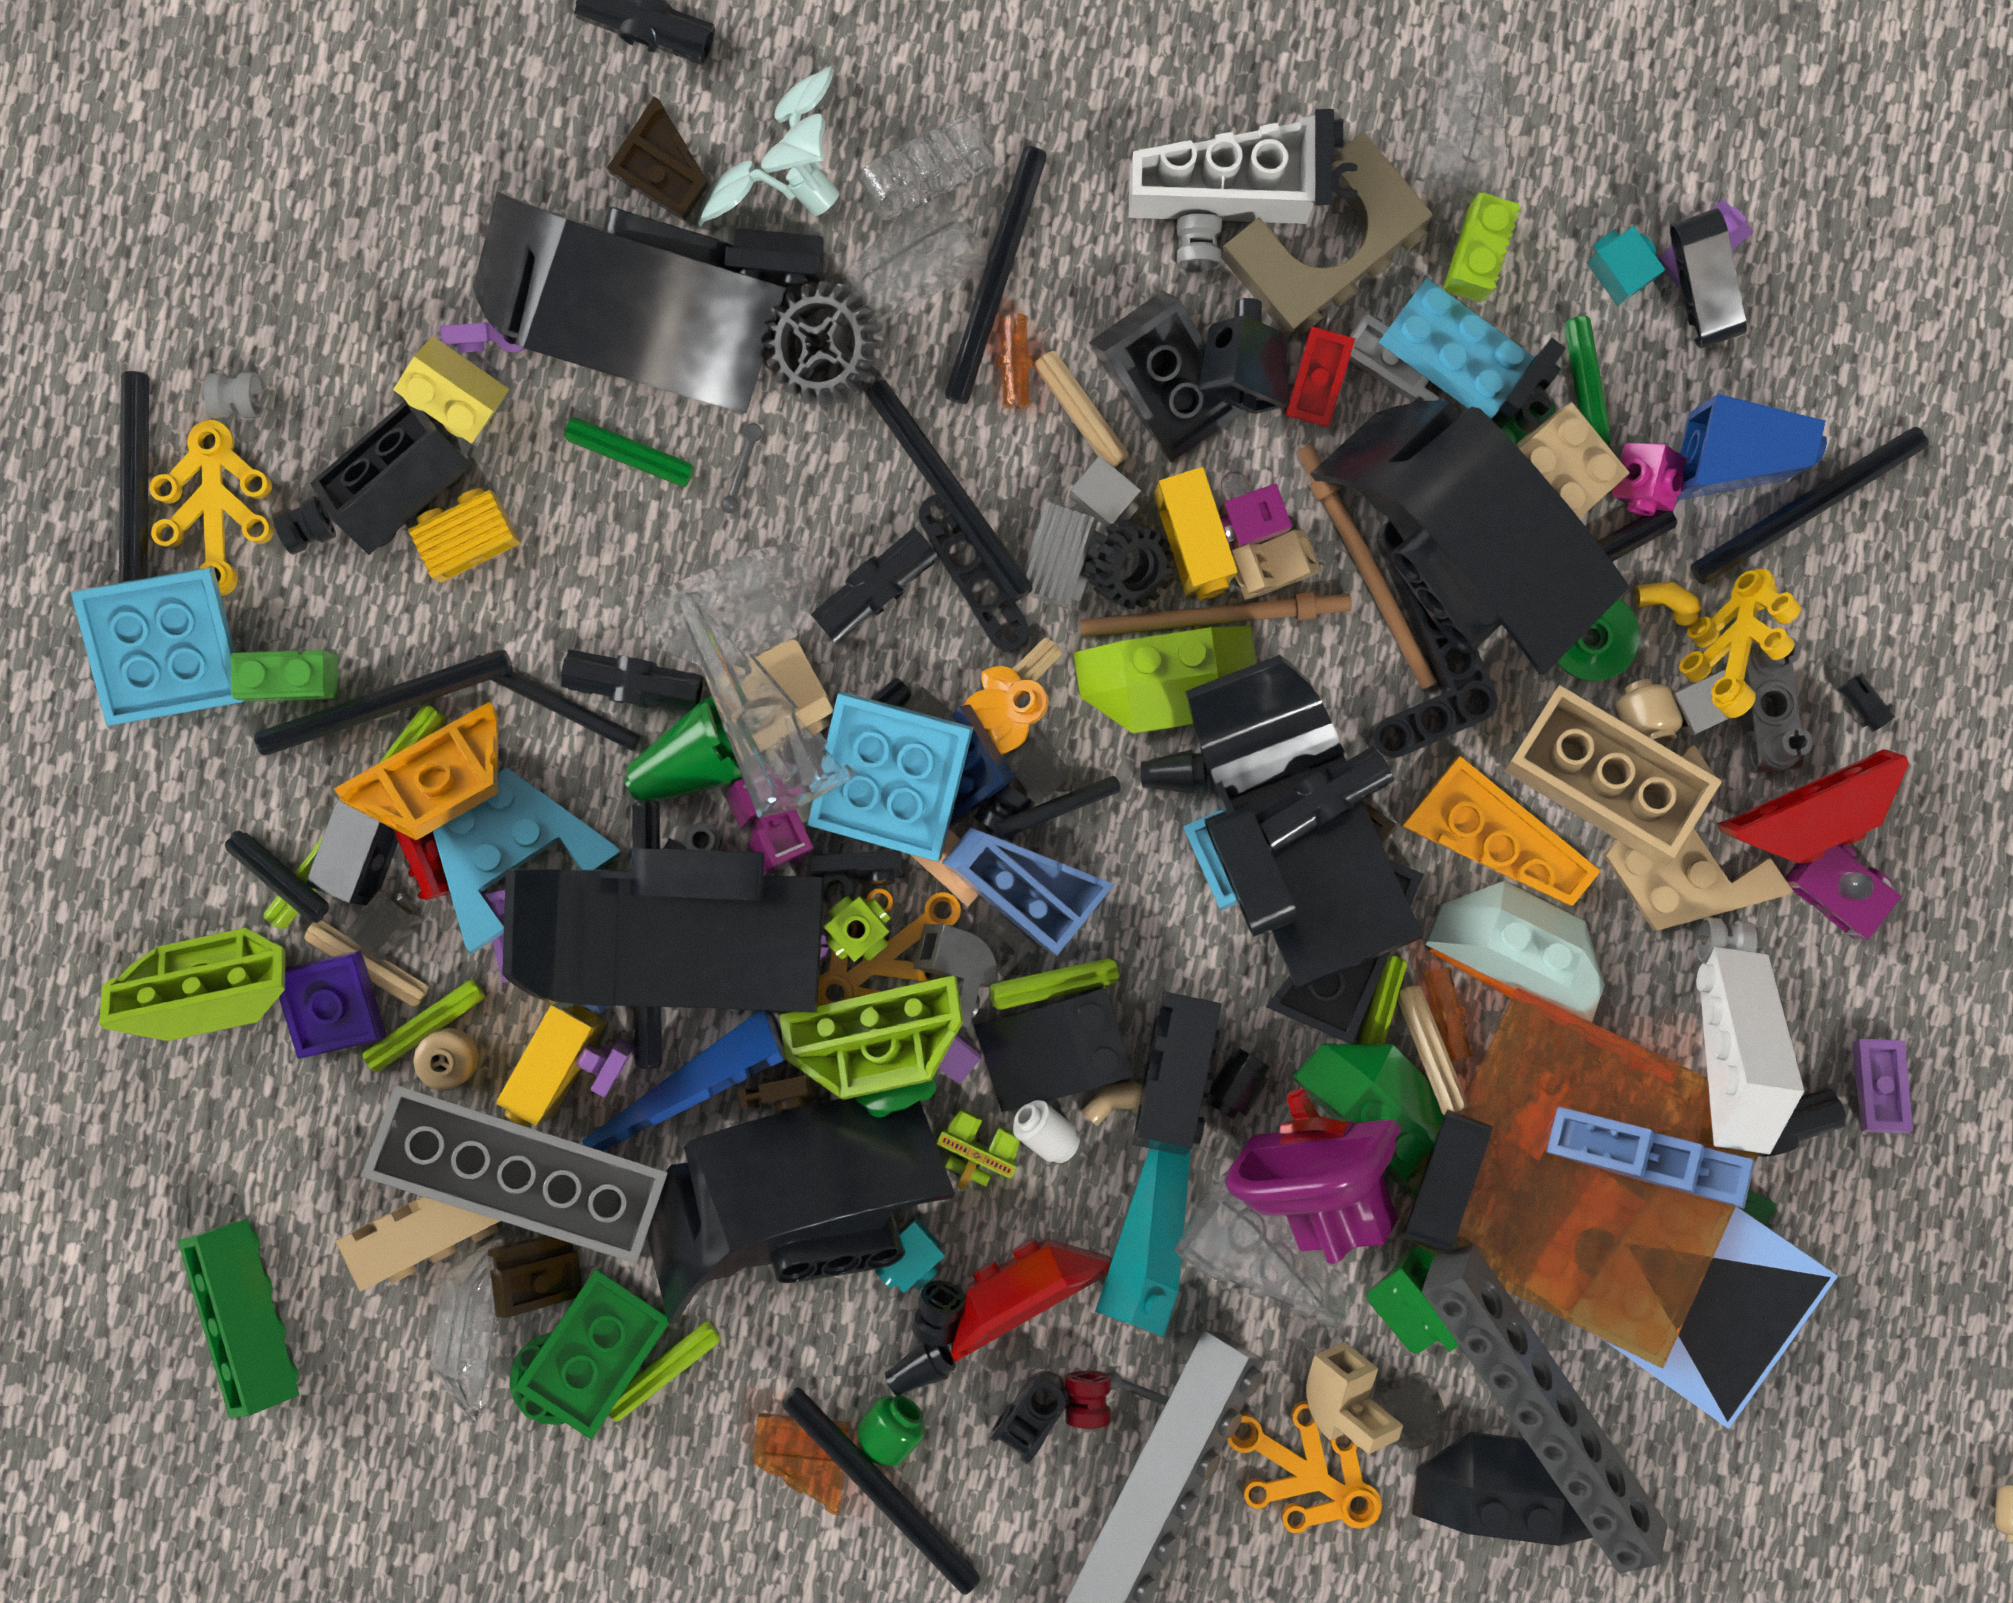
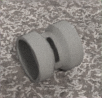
[1177,214,1222,270]
[204,372,263,419]
[1697,917,1757,962]

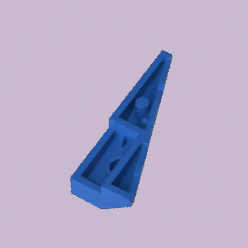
[582,1010,786,1151]

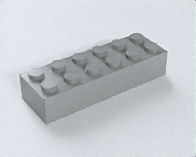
[361,1085,668,1264]

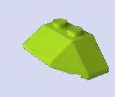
[1073,626,1257,734]
[99,928,286,1041]
[780,975,963,1100]

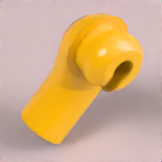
[1634,582,1701,626]

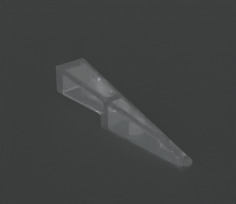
[677,591,855,818]

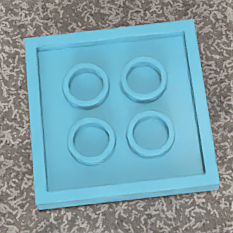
[71,566,244,726]
[807,692,974,862]

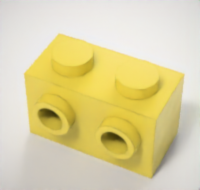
[393,336,510,444]

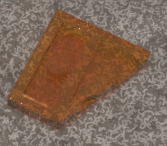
[752,1412,850,1515]

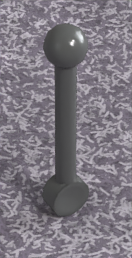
[721,423,763,513]
[1107,1371,1169,1405]

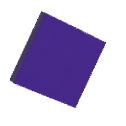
[279,950,387,1059]

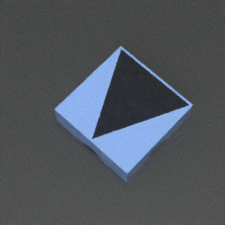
[1568,1184,1838,1429]

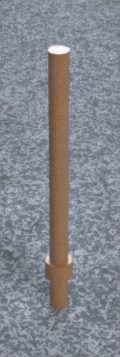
[1297,443,1438,690]
[1080,592,1352,637]

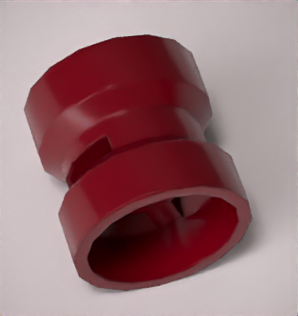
[1065,1370,1111,1429]

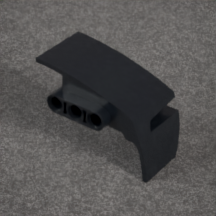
[473,192,786,413]
[1185,655,1423,990]

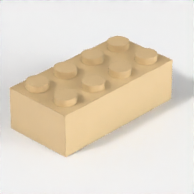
[1516,402,1630,519]
[1504,685,1722,867]

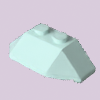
[1425,881,1605,1026]

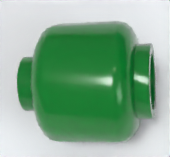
[857,1396,925,1466]

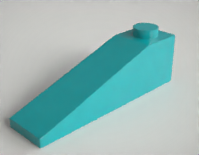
[1095,1149,1191,1338]

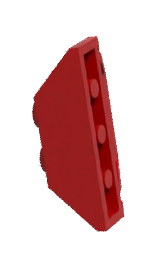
[1717,749,1909,864]
[951,1238,1112,1362]

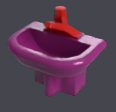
[1225,1089,1401,1264]

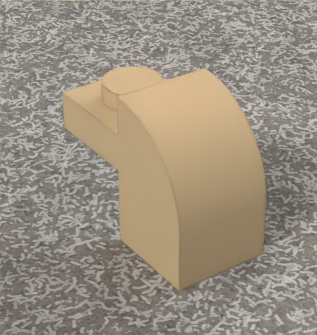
[1232,530,1322,600]
[1306,1342,1403,1454]

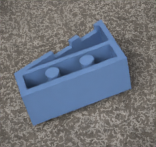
[942,827,1115,956]

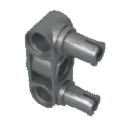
[1740,637,1813,773]

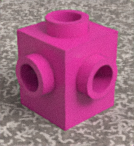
[1612,443,1686,516]

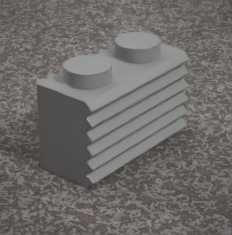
[1023,502,1103,609]

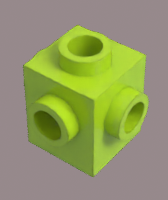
[824,895,892,962]

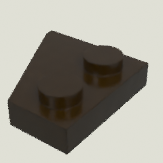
[607,96,709,222]

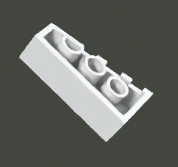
[1128,115,1315,224]
[1696,947,1804,1154]

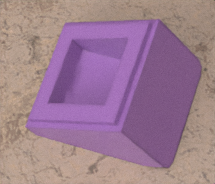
[938,1033,981,1083]

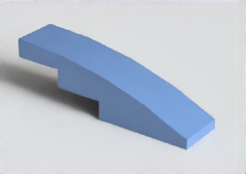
[1546,1107,1755,1208]

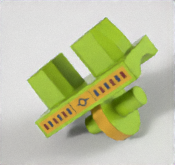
[936,1108,1020,1191]

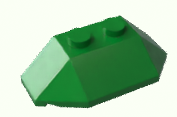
[1292,1043,1444,1200]

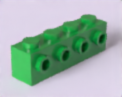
[177,1219,300,1418]

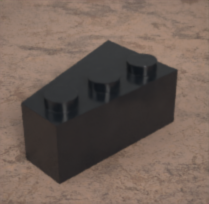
[1132,992,1222,1156]

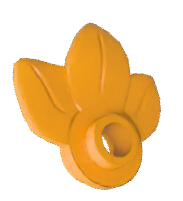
[963,666,1049,754]

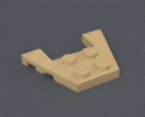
[1603,745,1793,931]

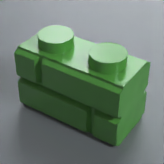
[231,650,339,702]

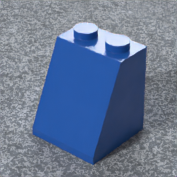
[1677,394,1827,501]

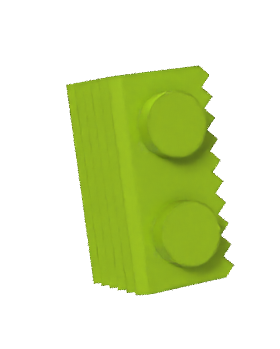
[1443,193,1521,303]

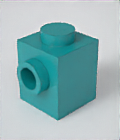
[1586,226,1666,306]
[875,1216,946,1293]

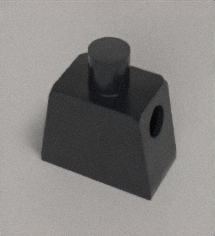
[1198,298,1289,414]

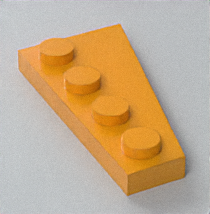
[1400,756,1601,906]

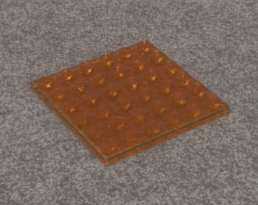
[1399,988,1760,1369]

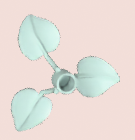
[698,66,839,228]

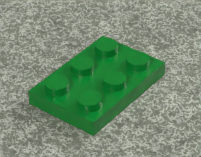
[514,1269,668,1440]

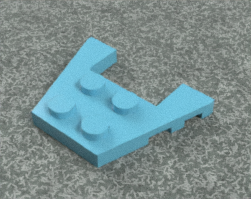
[433,768,621,955]

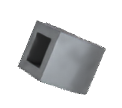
[913,924,998,1028]

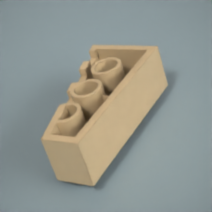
[335,1197,500,1292]

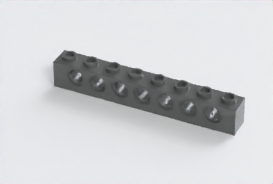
[1422,1243,1668,1574]

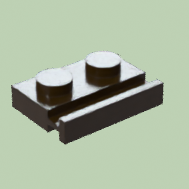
[738,1075,818,1112]
[488,1235,582,1318]

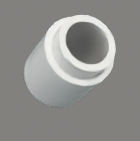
[1013,1100,1080,1163]

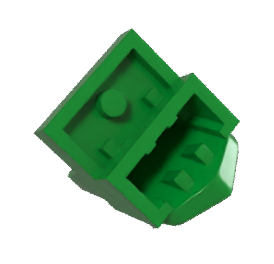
[1367,1236,1481,1354]

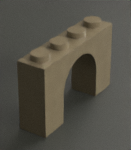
[1221,131,1433,339]

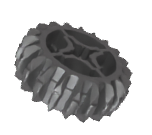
[763,281,886,407]

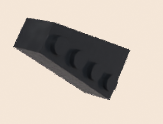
[1266,859,1424,1044]

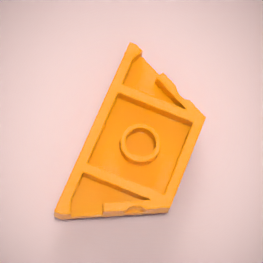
[334,701,498,840]

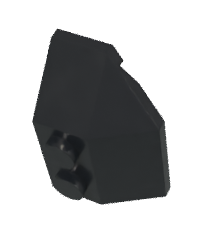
[1412,1432,1593,1546]

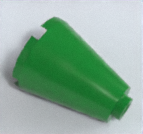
[625,695,757,802]

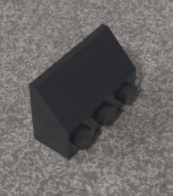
[310,401,472,555]

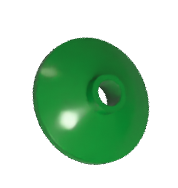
[1557,598,1640,682]

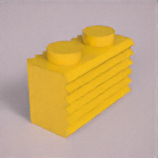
[408,488,522,583]

